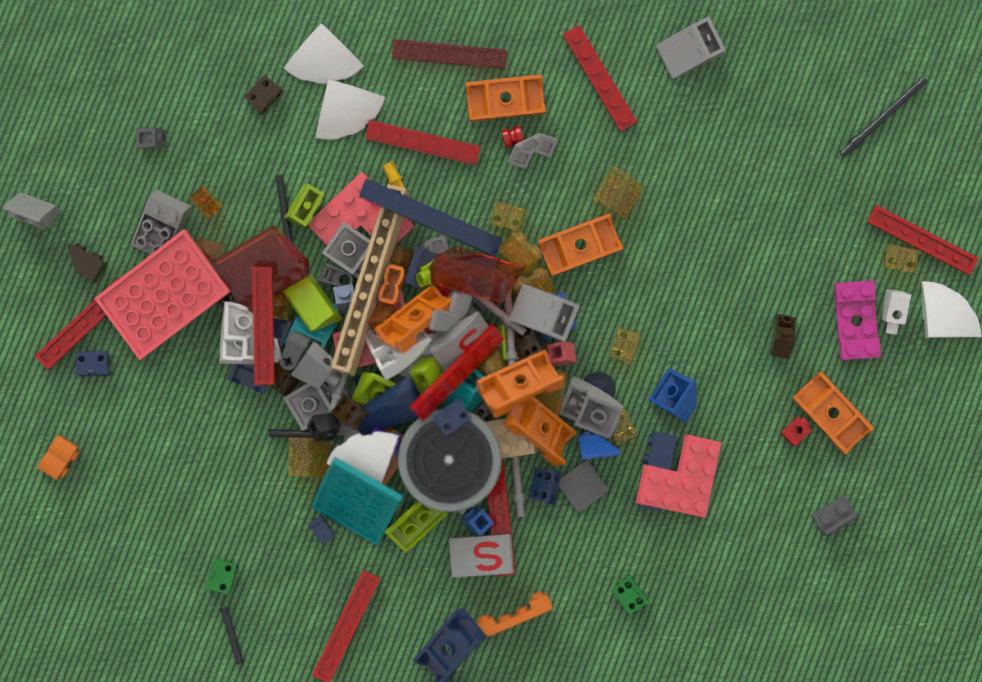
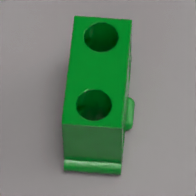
[206,556,237,595]
[612,574,649,615]

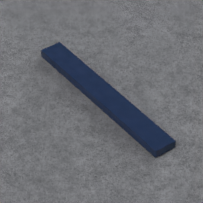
[359,179,502,257]

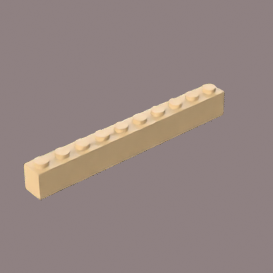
[331,184,411,377]

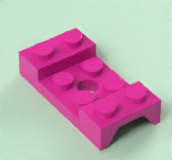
[834,281,881,361]

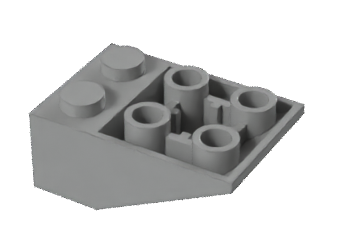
[656,17,726,79]
[131,190,191,255]
[3,192,60,230]
[508,284,580,342]

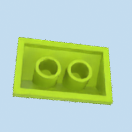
[280,269,343,333]
[352,372,396,405]
[385,501,448,553]

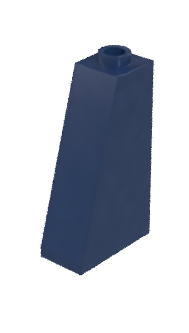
[356,376,421,436]

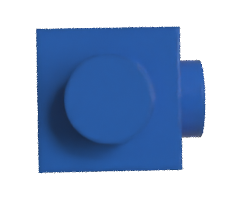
[460,507,494,536]

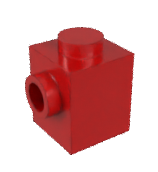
[780,417,812,447]

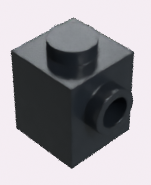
[307,412,340,442]

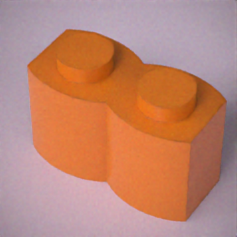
[379,264,406,308]
[37,435,80,480]

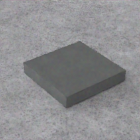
[559,460,609,513]

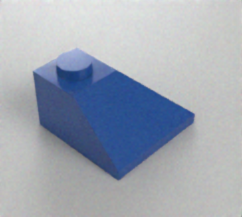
[649,368,696,423]
[578,431,621,460]

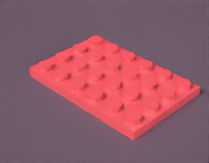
[94,229,231,360]

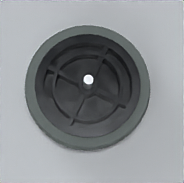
[398,409,502,512]

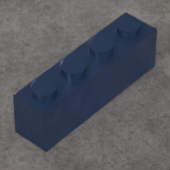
[635,431,677,511]

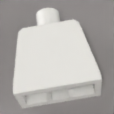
[882,289,911,334]

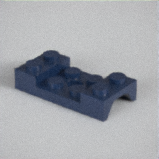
[227,316,293,394]
[413,607,488,682]

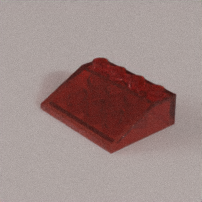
[212,225,310,310]
[430,246,525,303]

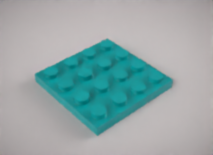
[311,457,403,545]

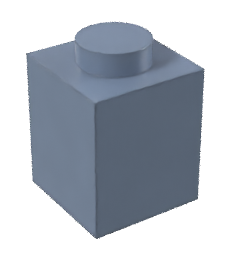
[334,284,354,315]

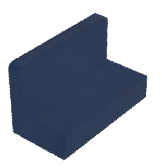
[404,246,438,290]

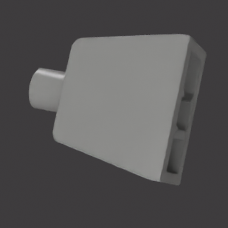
[291,342,341,388]

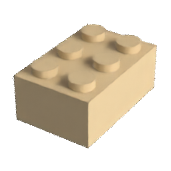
[485,419,541,459]

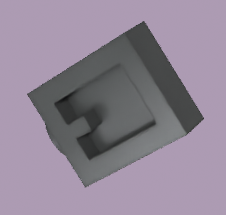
[136,128,167,149]

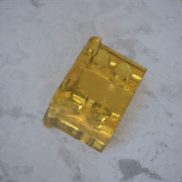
[490,202,527,232]
[882,244,921,273]
[609,327,641,366]
[611,407,638,446]

